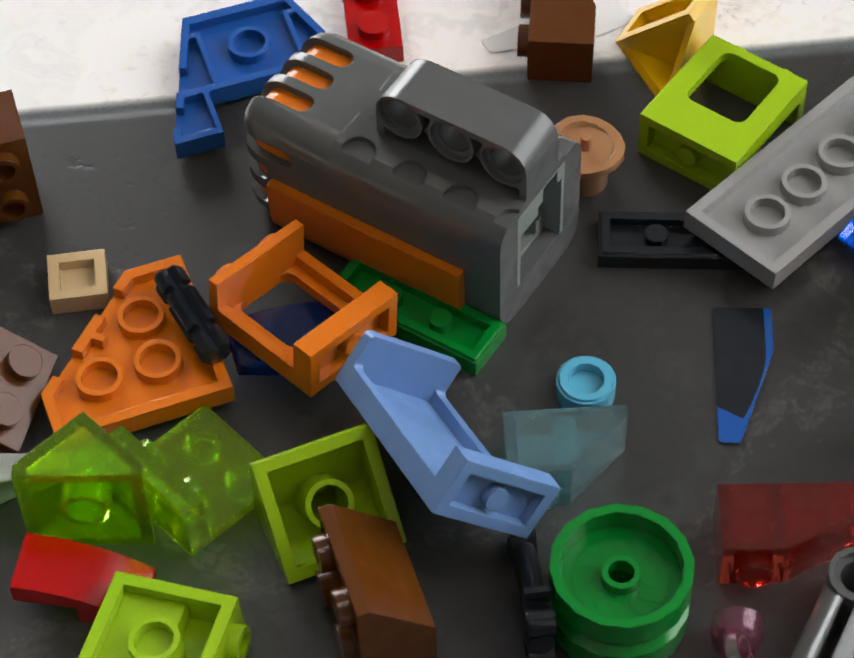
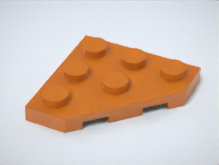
[41,255,235,451]

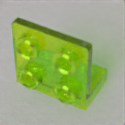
[102,406,265,557]

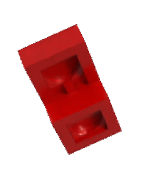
[9,532,156,623]

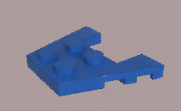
[173,0,325,159]

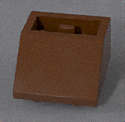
[311,504,437,658]

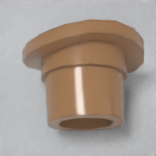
[555,115,625,197]

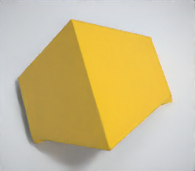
[615,0,718,97]

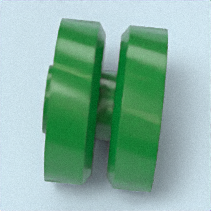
[548,503,695,658]

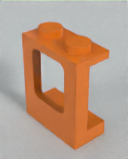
[208,219,398,398]

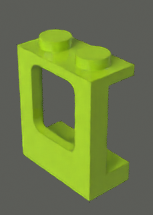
[637,35,808,190]

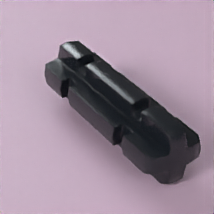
[154,265,231,365]

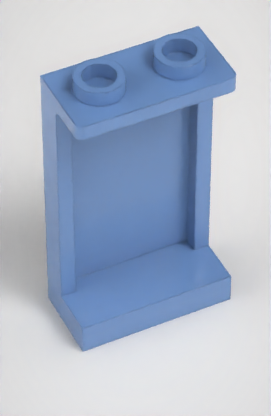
[335,330,561,539]

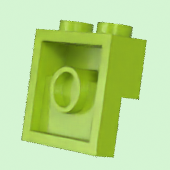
[78,571,251,658]

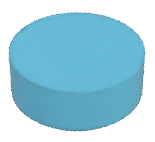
[555,356,616,417]

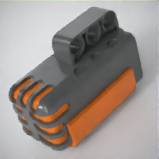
[244,32,581,323]

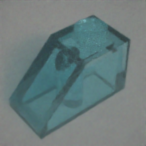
[502,405,628,509]

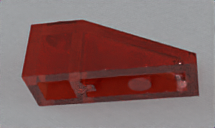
[713,482,854,587]

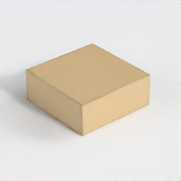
[47,248,110,315]

